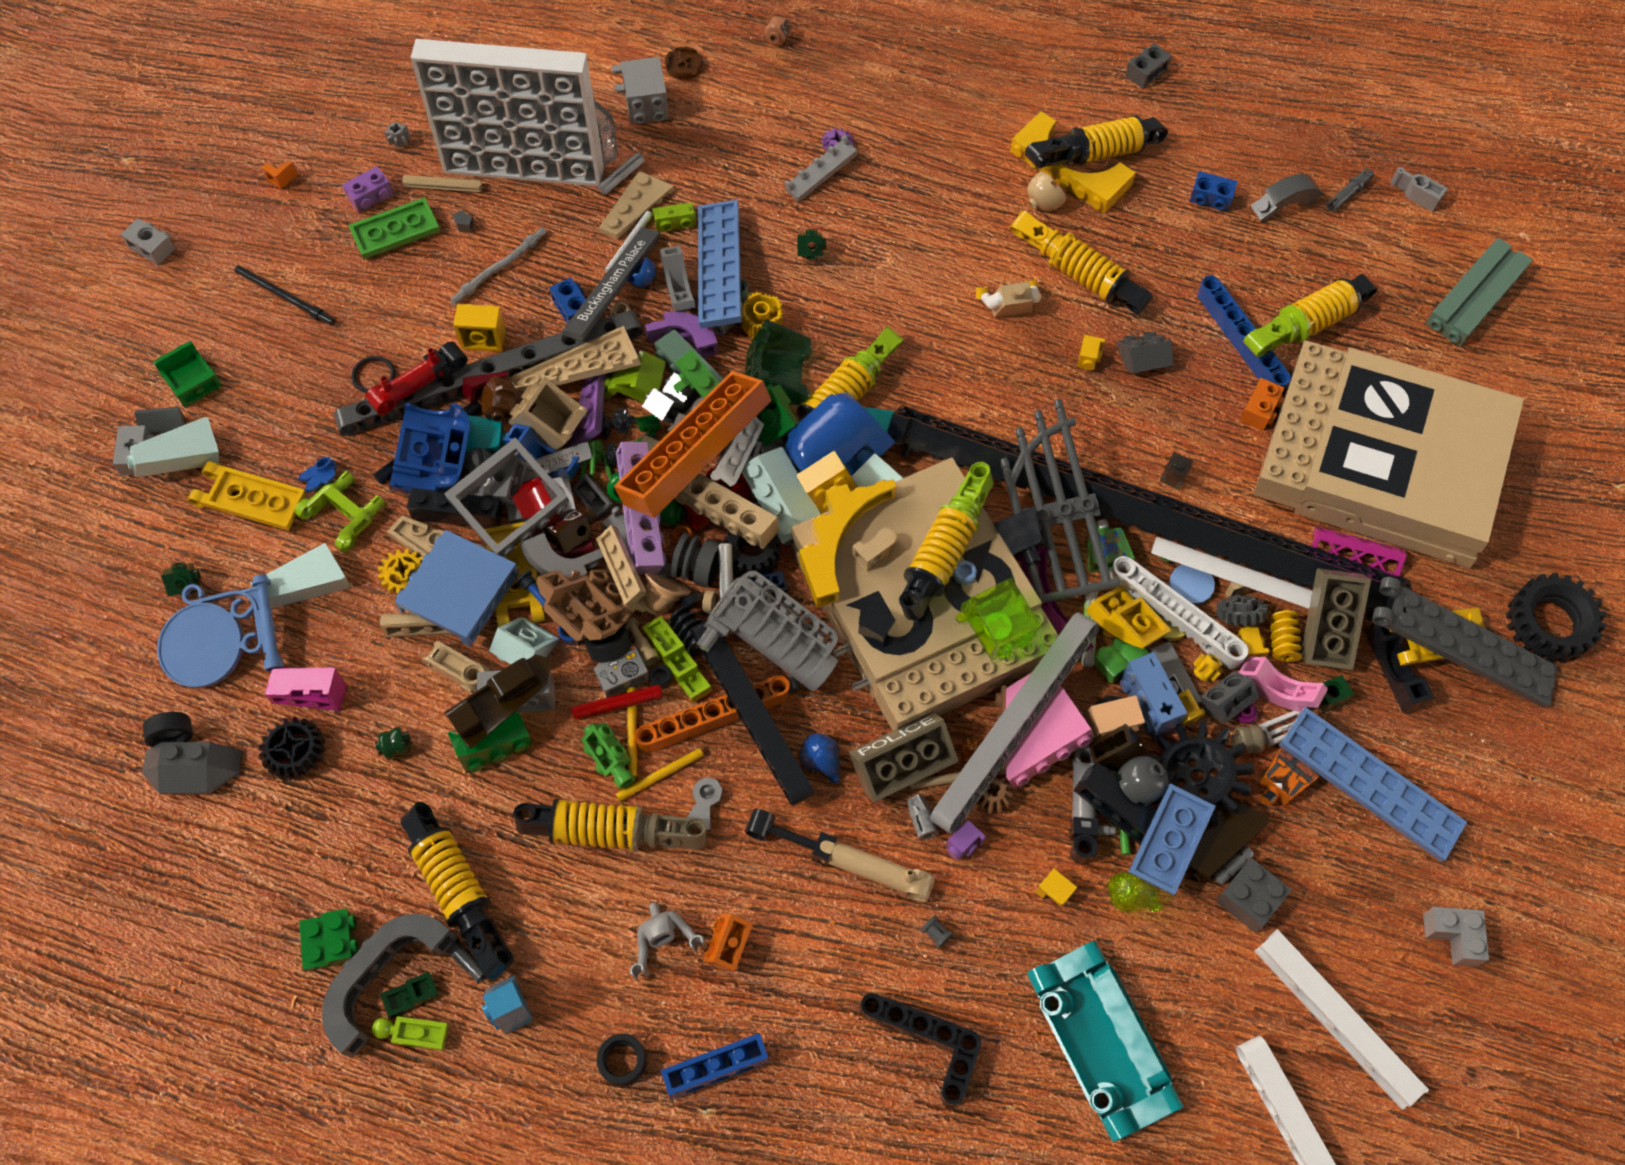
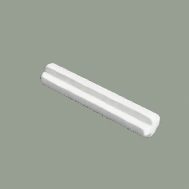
[718,543,733,599]

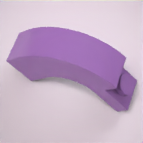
[645,311,718,358]

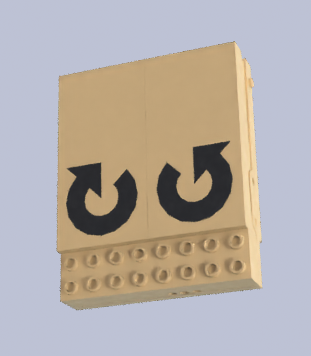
[791,457,1058,731]

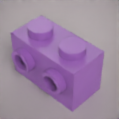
[342,166,394,213]

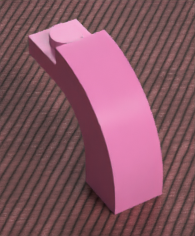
[1239,656,1328,712]

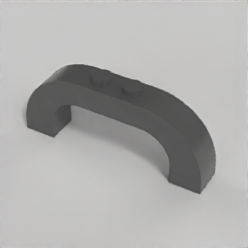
[322,914,459,1058]

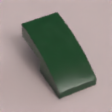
[380,972,438,1019]

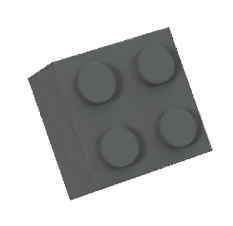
[1216,858,1292,934]

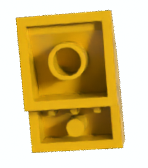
[1085,586,1172,649]

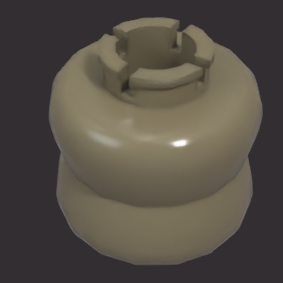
[1231,725,1268,755]

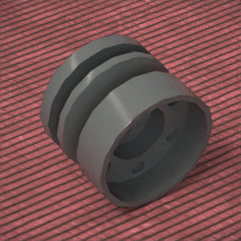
[671,532,721,588]

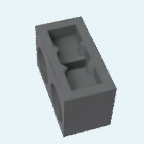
[1126,43,1172,89]
[1200,671,1260,724]

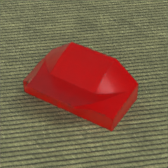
[512,477,557,519]

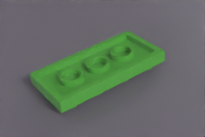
[348,197,441,260]

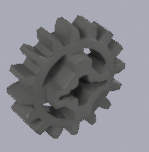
[1216,595,1268,627]

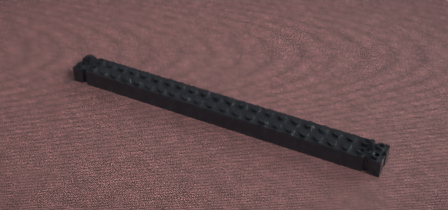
[887,405,1413,620]

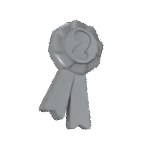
[687,777,722,832]

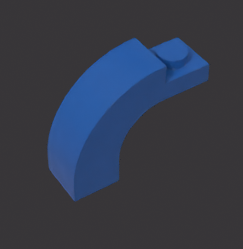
[503,423,583,479]

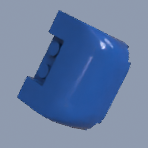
[785,392,895,476]
[389,403,470,494]

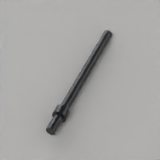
[234,265,336,326]

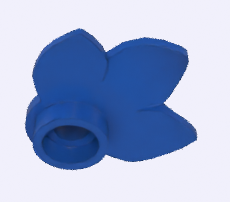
[298,457,337,492]

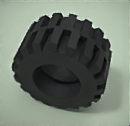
[724,531,780,581]

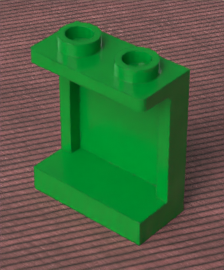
[153,341,222,408]

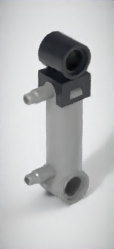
[1070,745,1117,865]

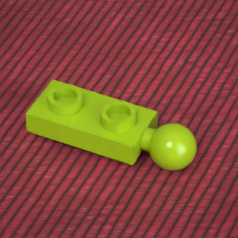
[372,1016,449,1051]

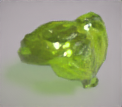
[1107,871,1162,913]

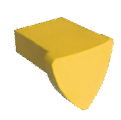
[1178,689,1206,726]

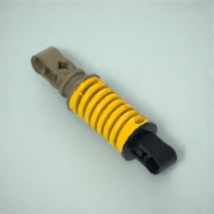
[513,798,707,852]

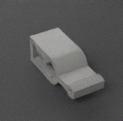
[1390,167,1448,212]

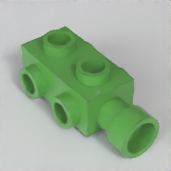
[581,723,635,790]

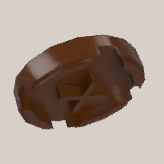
[665,46,703,80]

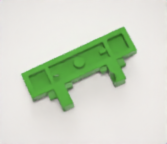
[673,349,719,399]

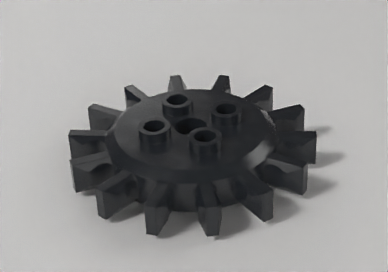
[1146,721,1255,826]

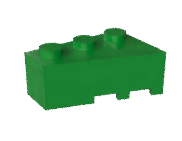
[448,712,533,773]

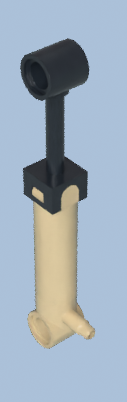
[744,808,935,903]

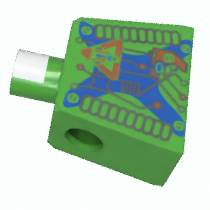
[1087,519,1135,573]

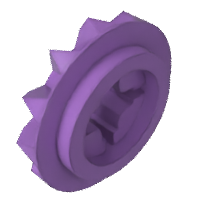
[822,128,853,151]

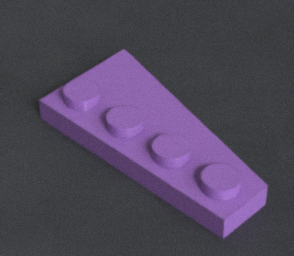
[567,374,605,448]

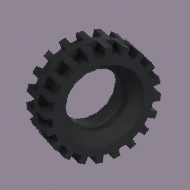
[1506,573,1606,664]

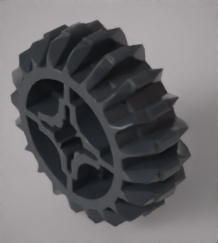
[258,717,326,781]

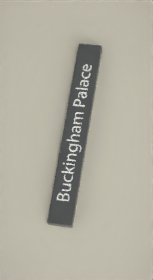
[563,227,661,341]

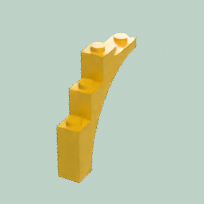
[799,479,897,608]

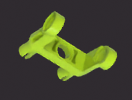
[294,470,386,552]

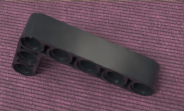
[860,993,981,1108]

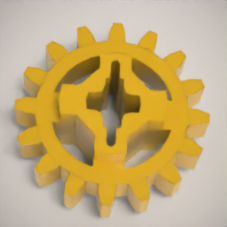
[378,548,423,595]

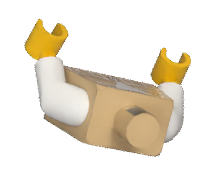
[976,278,1041,318]

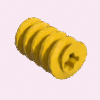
[1270,610,1302,662]

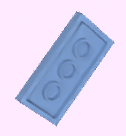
[1128,784,1215,896]

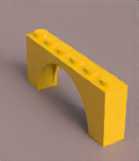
[1010,111,1136,214]

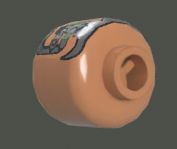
[764,16,792,46]

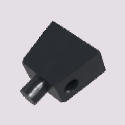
[994,506,1046,566]

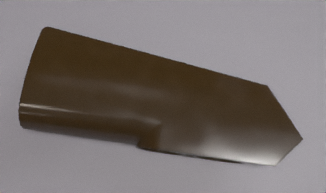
[444,654,550,749]

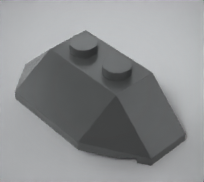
[142,742,243,794]

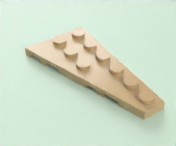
[509,326,642,391]

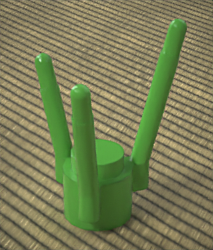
[579,440,612,480]

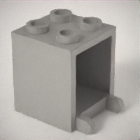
[612,57,669,125]

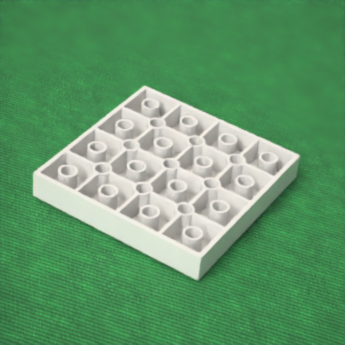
[411,39,604,186]

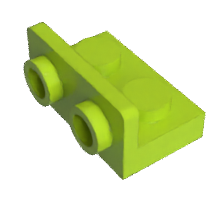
[652,202,697,232]

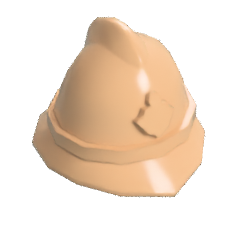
[643,573,691,615]

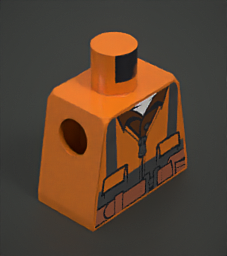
[1259,748,1319,806]

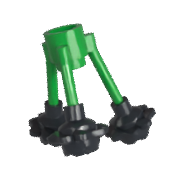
[599,408,660,466]

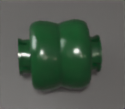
[375,727,412,760]

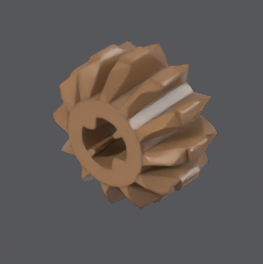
[977,775,1013,814]

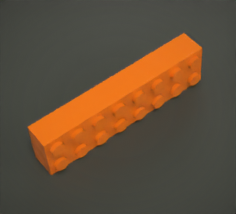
[614,371,772,518]

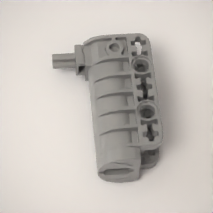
[697,571,838,691]

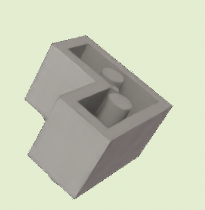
[1423,907,1489,967]

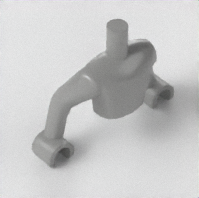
[630,903,708,981]

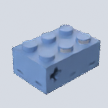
[1120,652,1187,740]

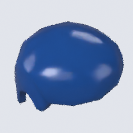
[627,258,656,288]

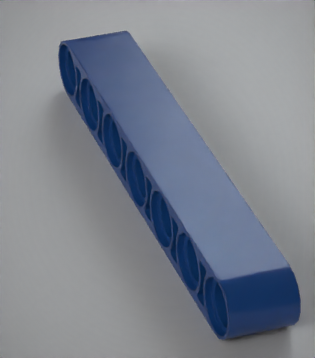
[1197,276,1291,395]

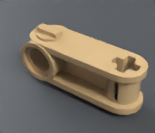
[422,641,490,694]

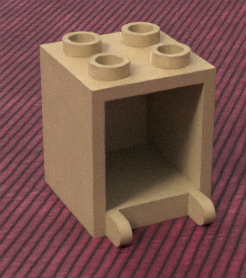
[508,378,588,450]

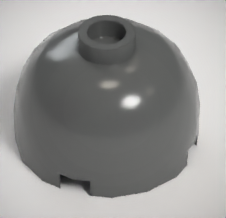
[1118,756,1169,806]

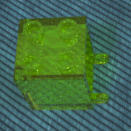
[955,577,1041,661]

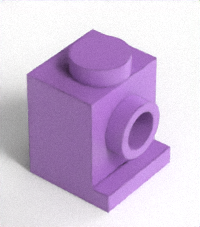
[946,820,986,860]

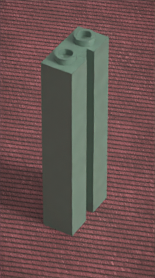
[1425,238,1533,347]

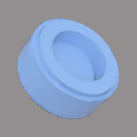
[953,560,977,585]

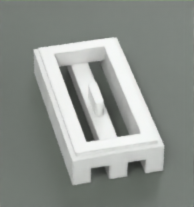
[1259,711,1300,748]

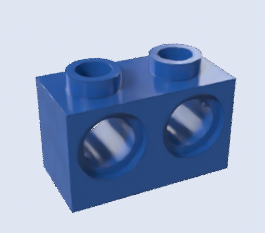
[1189,171,1238,212]
[549,277,587,324]

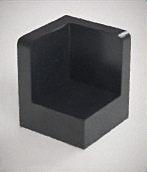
[858,605,895,647]

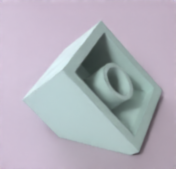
[489,616,559,664]

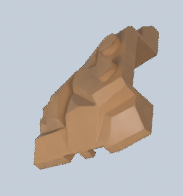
[537,570,636,641]

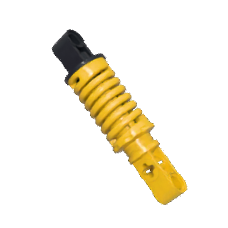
[1009,211,1153,315]

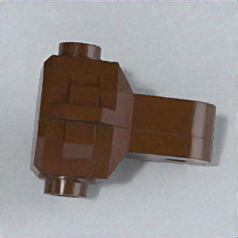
[481,376,535,422]

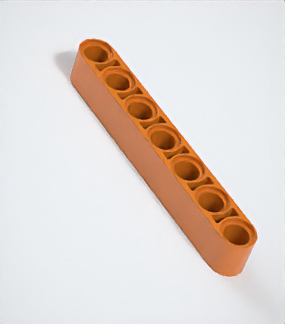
[636,675,790,753]

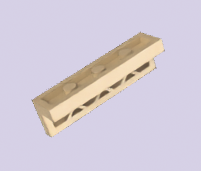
[596,525,648,612]

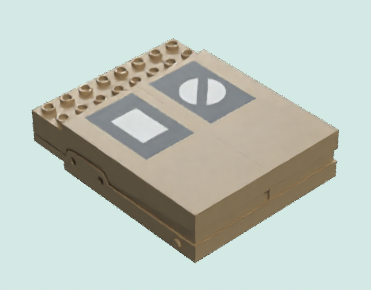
[1253,340,1524,568]

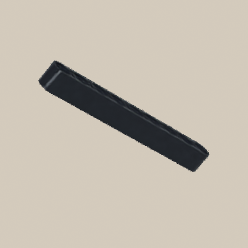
[690,620,814,807]

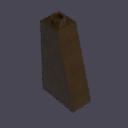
[1185,796,1271,884]

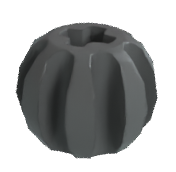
[462,448,492,475]

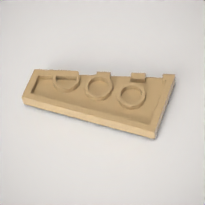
[599,171,674,240]
[387,516,486,557]

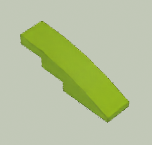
[642,616,712,703]

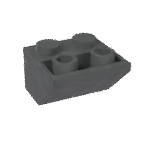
[1116,331,1173,373]

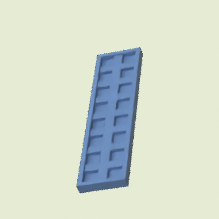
[698,199,742,329]
[1279,707,1467,862]

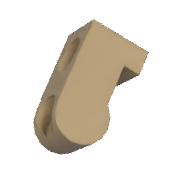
[852,528,896,571]

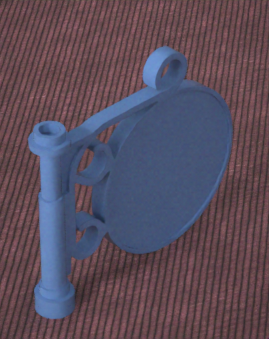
[157,575,284,688]

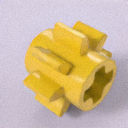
[1193,653,1223,682]

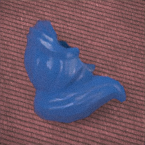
[799,733,840,784]

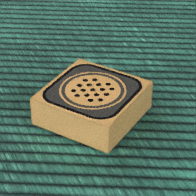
[1225,582,1251,597]

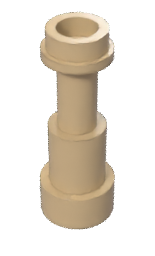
[623,617,660,667]

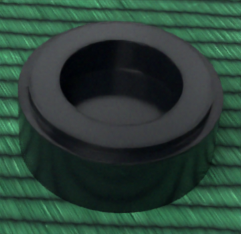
[680,590,703,606]
[649,665,672,689]

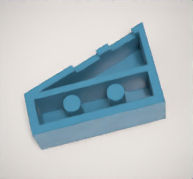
[482,975,534,1035]

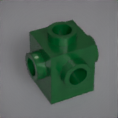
[797,229,826,260]
[161,562,201,597]

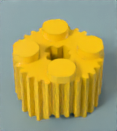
[741,291,783,342]

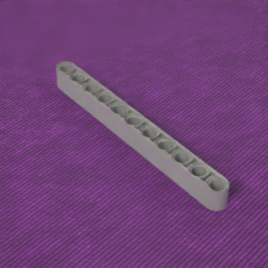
[930,612,1099,834]

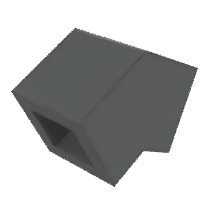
[452,210,474,233]

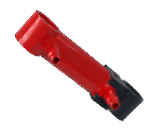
[365,341,468,415]

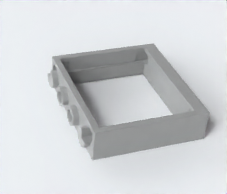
[444,437,569,557]

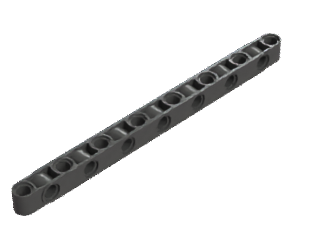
[333,311,643,436]

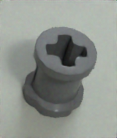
[920,915,954,949]

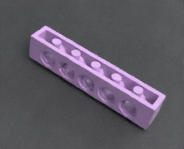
[616,442,666,575]

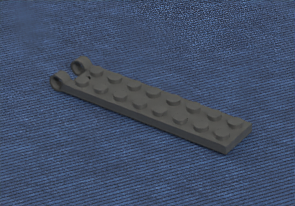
[1372,577,1557,708]

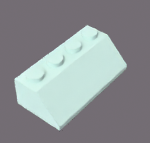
[742,447,821,545]

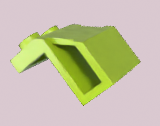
[604,351,666,403]

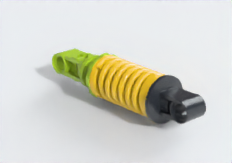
[1243,274,1378,358]
[782,326,904,442]
[899,462,994,620]

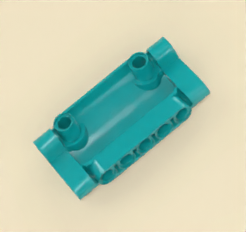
[1026,940,1184,1143]

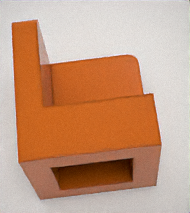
[261,161,298,190]

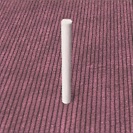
[605,211,653,273]

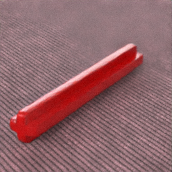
[572,685,663,720]

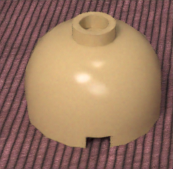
[1027,171,1067,212]

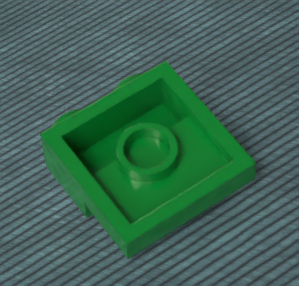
[756,384,799,446]
[299,908,359,972]

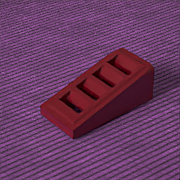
[462,371,509,403]

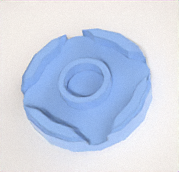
[1168,564,1215,606]

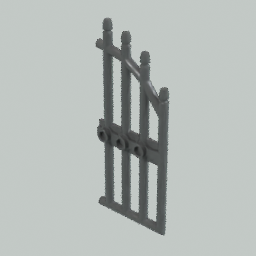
[1001,399,1120,604]

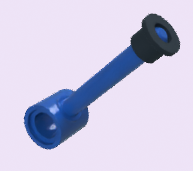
[516,571,582,646]

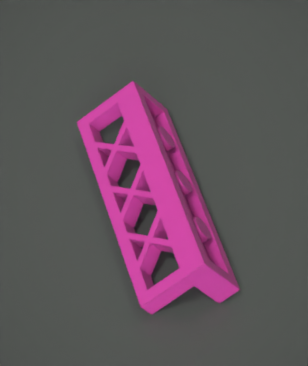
[1312,526,1407,576]

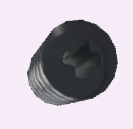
[669,604,703,656]

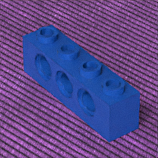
[661,1033,769,1100]

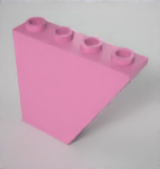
[1006,673,1095,789]

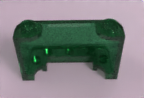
[744,319,812,405]

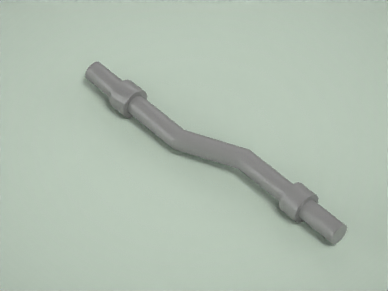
[450,227,547,306]

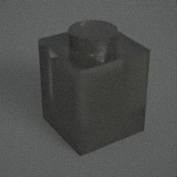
[1160,452,1194,490]

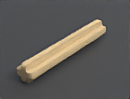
[402,175,482,192]

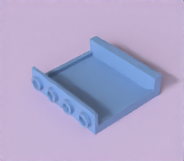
[395,530,519,647]

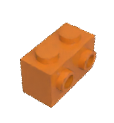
[1240,378,1285,431]
[703,914,753,972]

